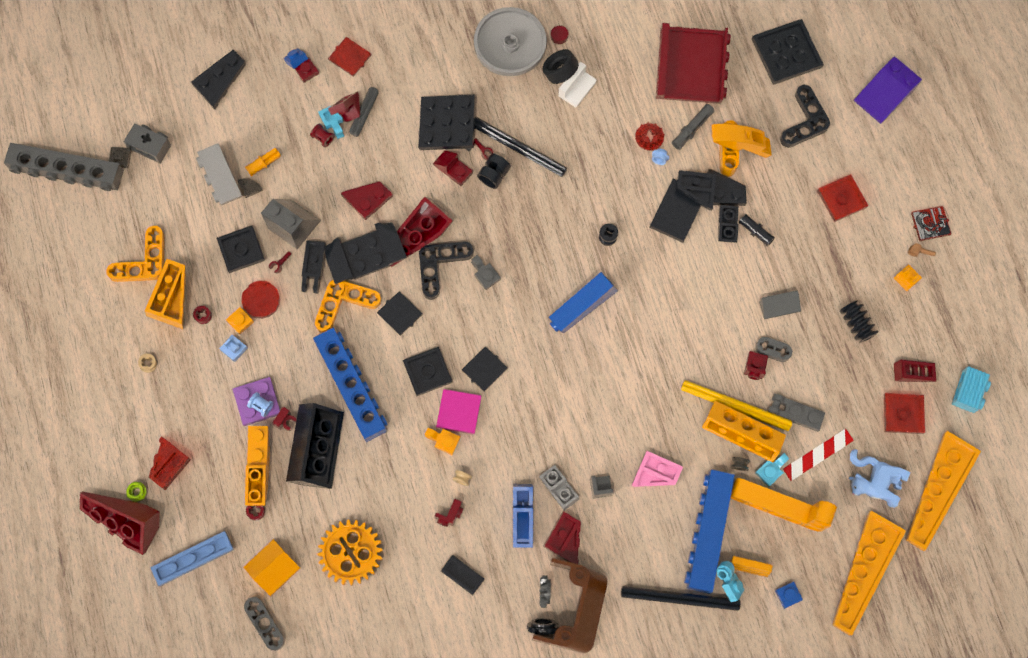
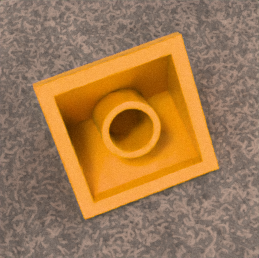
[244,539,300,597]

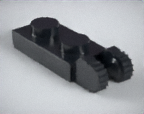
[301,240,326,294]

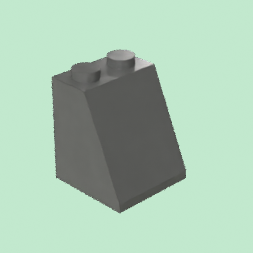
[261,198,320,250]

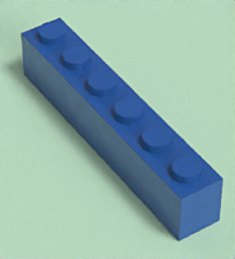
[684,469,735,594]

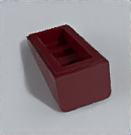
[894,359,937,382]

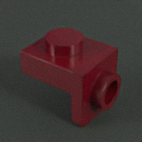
[434,499,464,527]

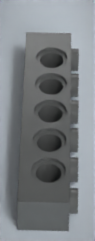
[4,143,124,191]

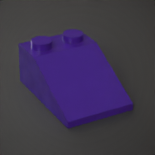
[853,56,922,124]

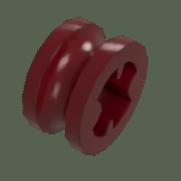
[193,306,212,324]
[246,506,265,521]

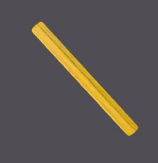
[681,380,792,431]

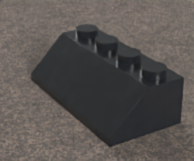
[286,403,344,489]

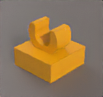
[894,264,922,291]

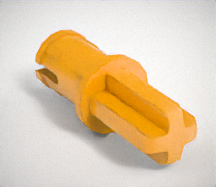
[245,148,281,177]

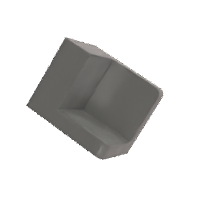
[590,475,614,499]

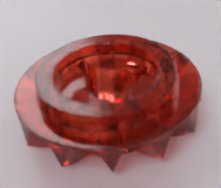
[635,122,665,151]

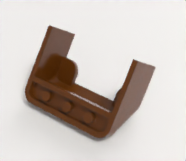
[532,558,608,653]

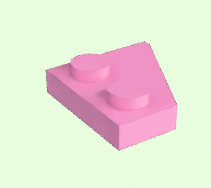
[632,451,683,487]

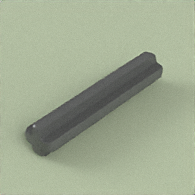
[349,87,379,137]

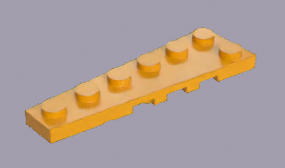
[906,431,981,551]
[832,511,906,636]

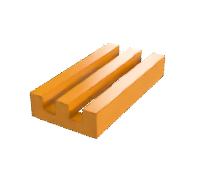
[730,556,773,577]

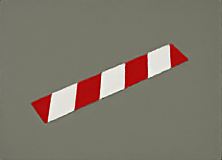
[783,429,854,481]

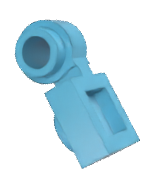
[716,561,745,602]

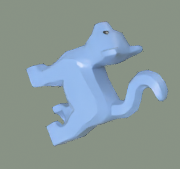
[849,449,911,508]

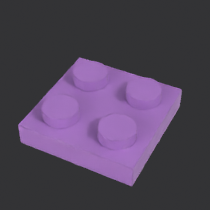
[233,377,280,426]

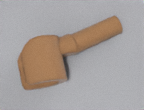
[908,243,936,257]

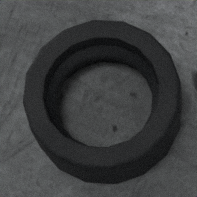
[542,49,579,84]

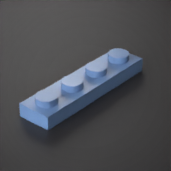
[150,531,234,586]

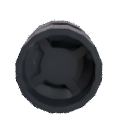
[477,153,511,189]

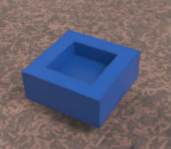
[283,48,308,69]
[775,582,803,609]

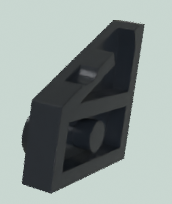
[708,169,747,206]

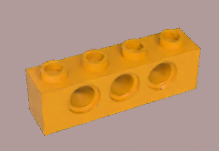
[702,400,786,462]

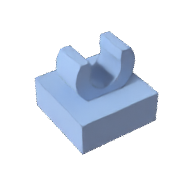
[219,335,247,362]

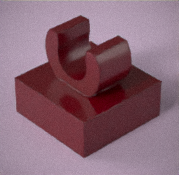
[272,407,296,431]

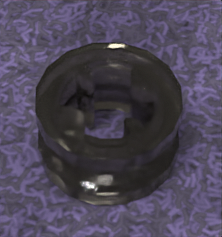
[731,457,750,471]

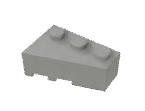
[196,143,242,205]

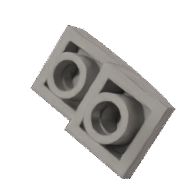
[539,465,580,511]

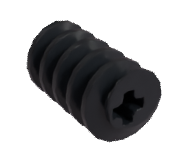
[840,300,879,343]

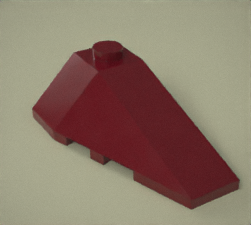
[390,197,453,267]
[80,491,160,555]

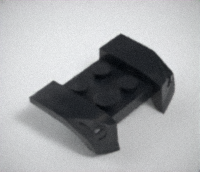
[324,222,407,284]

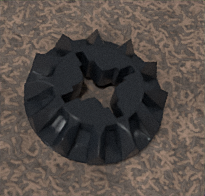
[527,618,559,635]

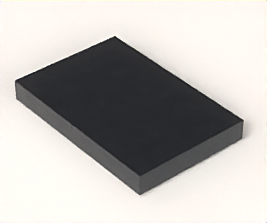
[649,179,701,243]

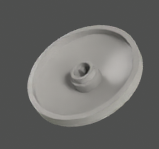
[474,7,546,76]

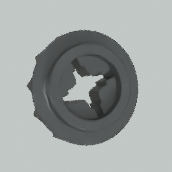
[539,575,551,608]

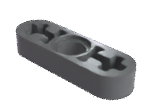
[244,597,285,651]

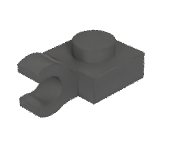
[471,255,501,290]

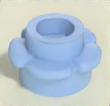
[652,149,669,165]

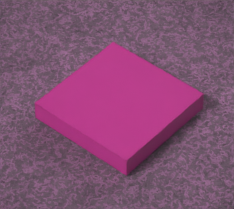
[436,389,482,434]

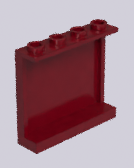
[655,23,731,104]

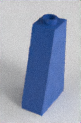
[549,272,618,333]

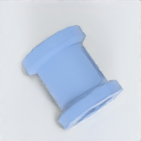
[247,392,274,417]

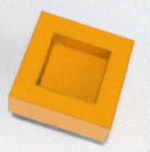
[226,307,254,335]

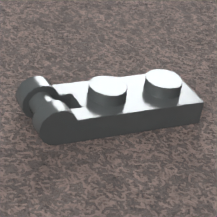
[768,394,825,432]

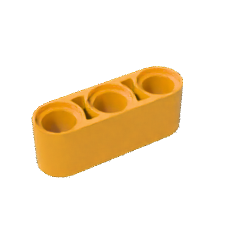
[719,120,739,177]

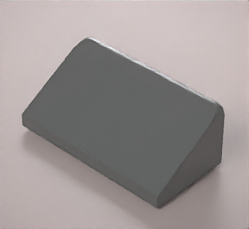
[759,290,801,319]

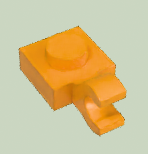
[424,428,460,455]

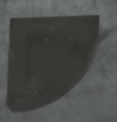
[237,179,263,198]

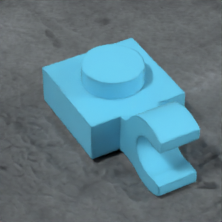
[318,105,344,139]
[755,453,790,487]

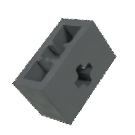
[123,123,171,164]

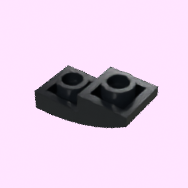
[718,205,739,243]

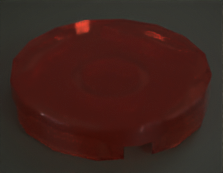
[241,281,280,319]

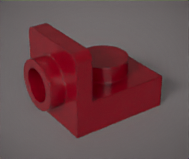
[744,351,768,380]

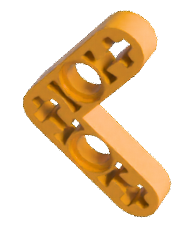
[106,225,165,282]
[315,280,381,333]

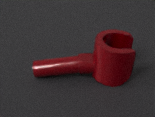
[474,138,493,160]
[269,251,292,274]

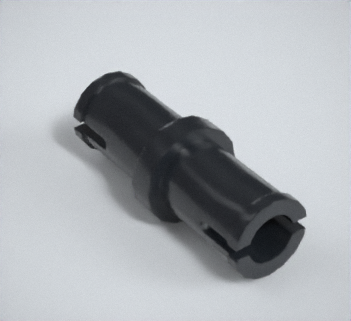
[739,214,775,247]

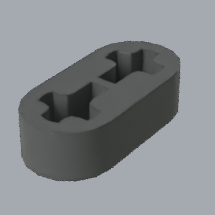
[755,337,793,362]

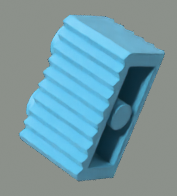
[952,366,991,413]

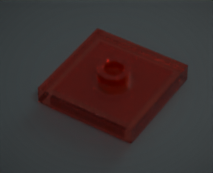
[817,174,869,222]
[884,393,925,434]

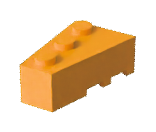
[145,259,186,329]

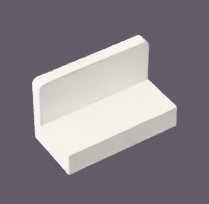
[558,61,596,107]

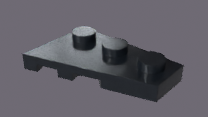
[191,49,246,110]

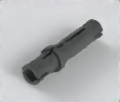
[672,104,715,150]

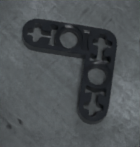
[780,85,830,148]
[419,242,474,300]

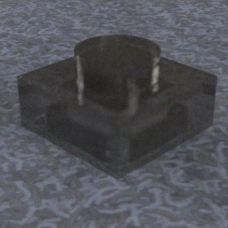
[109,147,131,168]

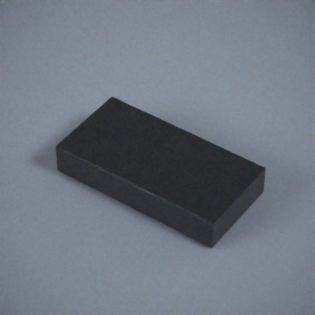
[441,555,485,596]

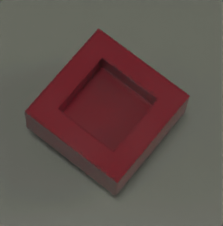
[294,57,319,83]

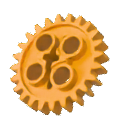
[317,519,383,586]

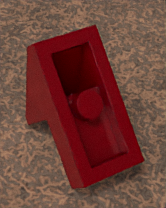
[328,91,360,122]
[433,150,473,186]

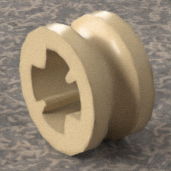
[138,354,157,373]
[452,470,472,486]

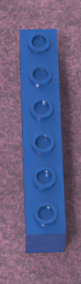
[313,327,388,443]

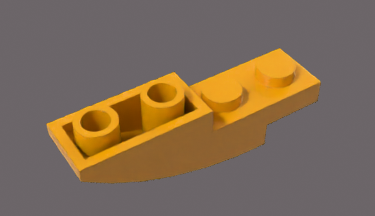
[712,124,772,158]
[245,426,270,506]

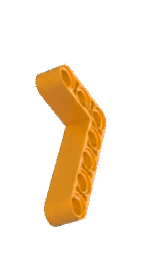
[730,478,837,532]

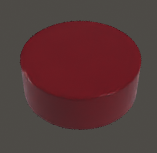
[551,25,569,44]

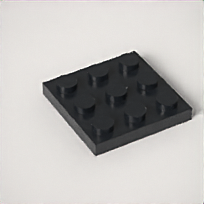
[752,19,824,85]
[418,94,476,150]

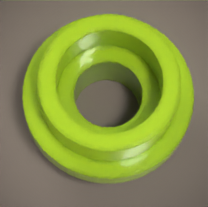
[126,482,147,502]

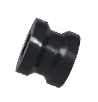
[599,224,618,246]

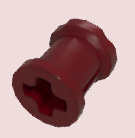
[310,123,335,148]

